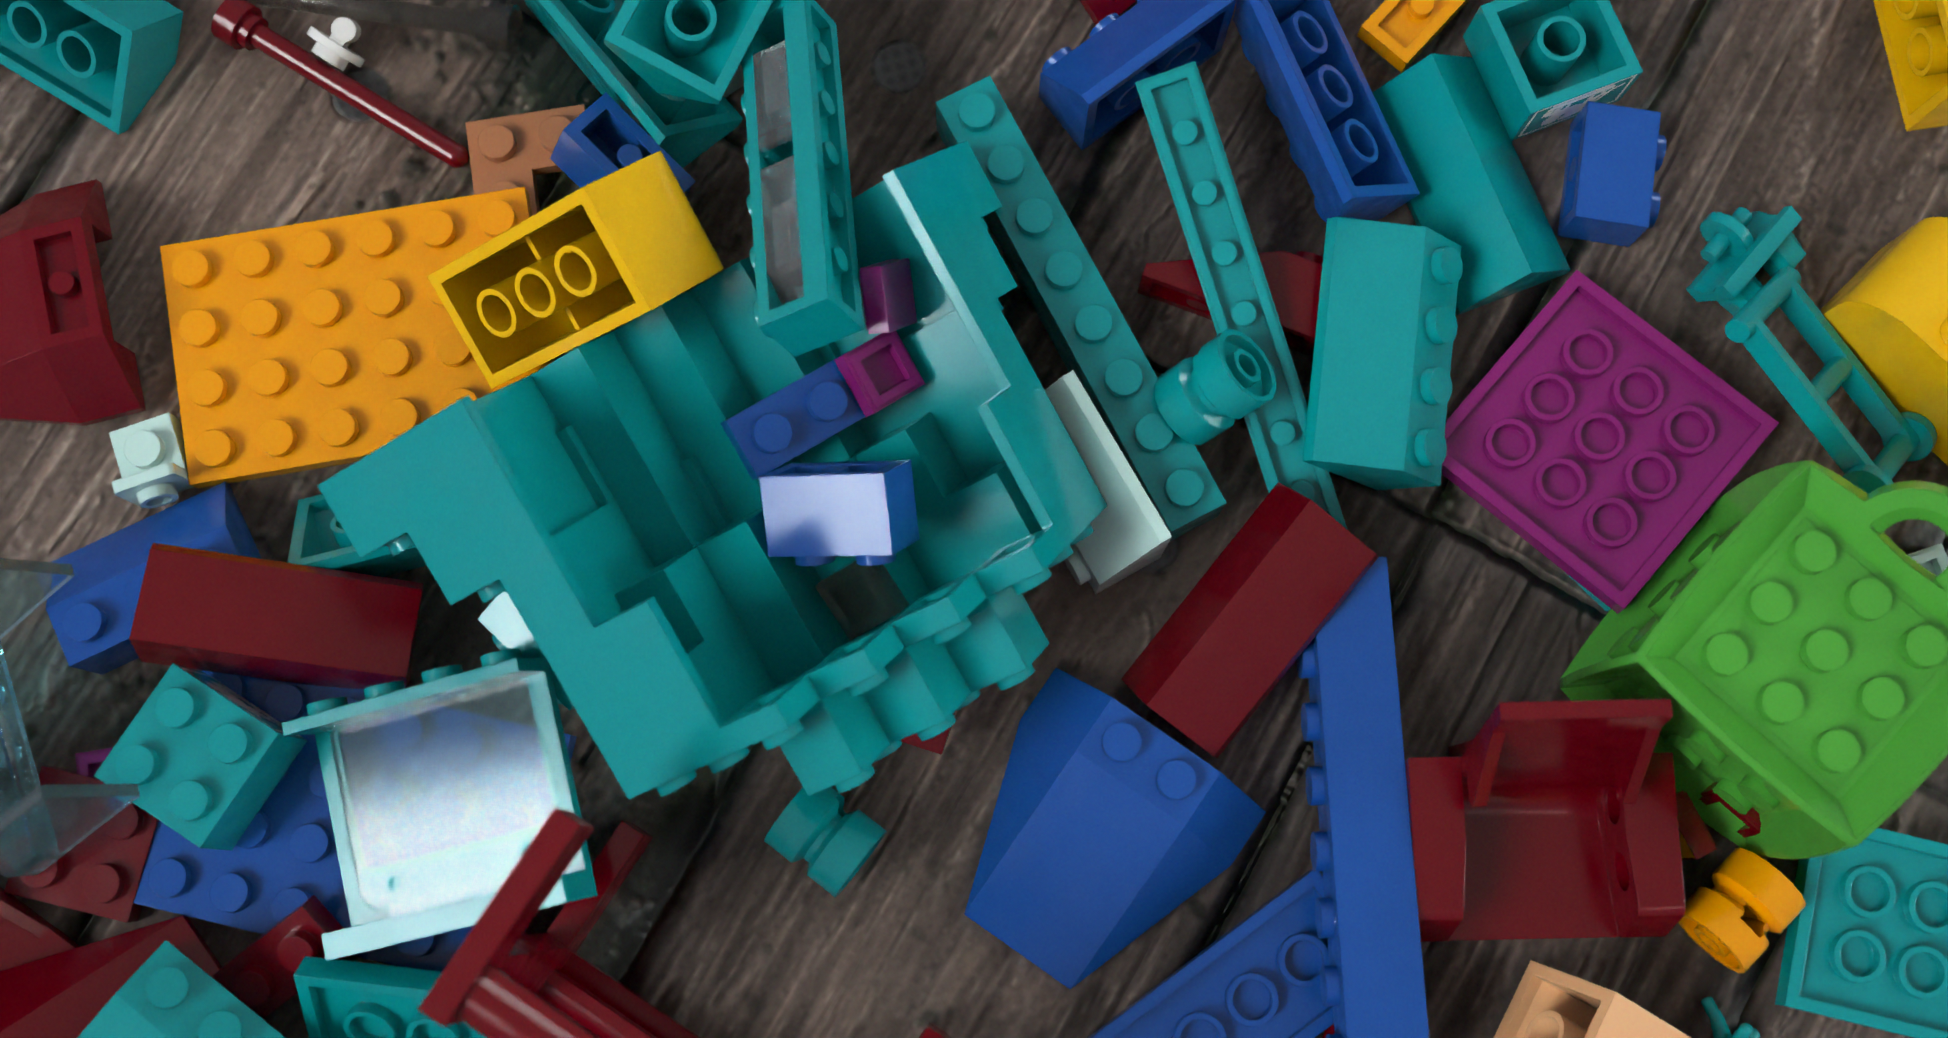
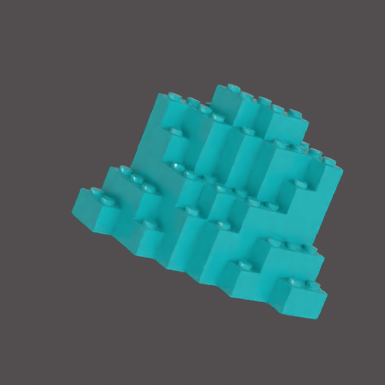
[317,140,1108,799]

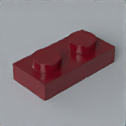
[213,895,344,1019]

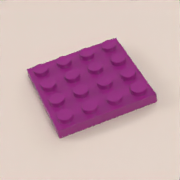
[1441,270,1779,614]

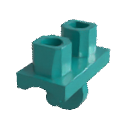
[1686,206,1807,316]

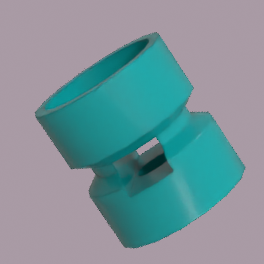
[1154,329,1277,445]
[764,787,887,898]

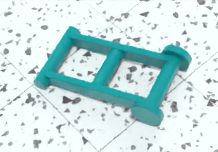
[1725,267,1937,494]

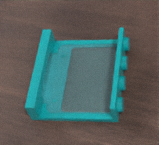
[281,648,598,961]

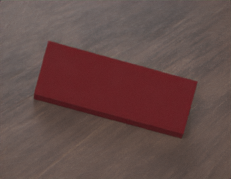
[1121,482,1379,758]
[129,543,424,689]

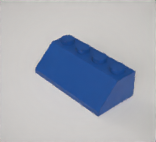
[1233,0,1420,223]

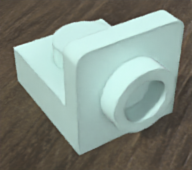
[109,412,193,508]

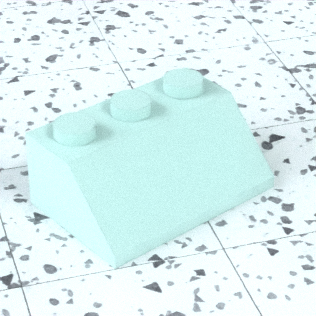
[1045,370,1172,594]

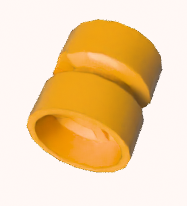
[1678,848,1806,974]

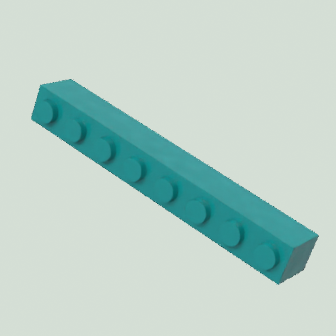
[935,76,1227,541]

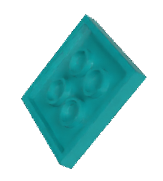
[1775,828,1948,1038]

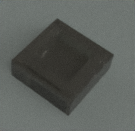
[814,559,909,641]

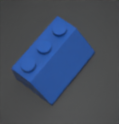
[1039,0,1237,150]
[46,482,262,675]

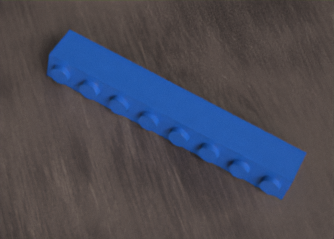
[1296,557,1429,1038]

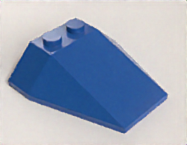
[964,668,1266,989]

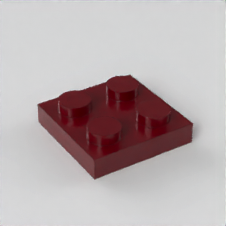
[4,766,159,923]

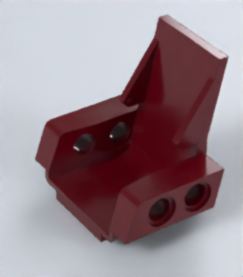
[1405,699,1685,942]

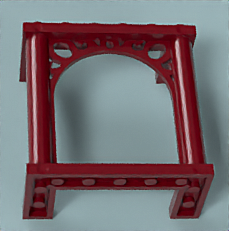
[418,808,951,1038]

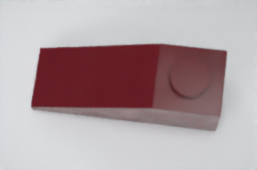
[1137,251,1323,355]

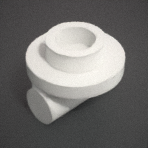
[306,17,365,71]

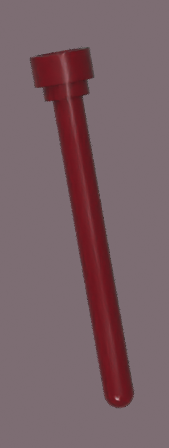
[211,0,469,168]

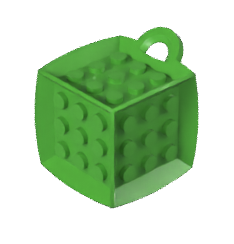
[1560,460,1948,859]

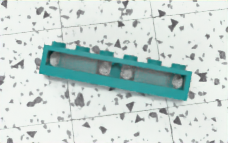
[741,0,864,357]

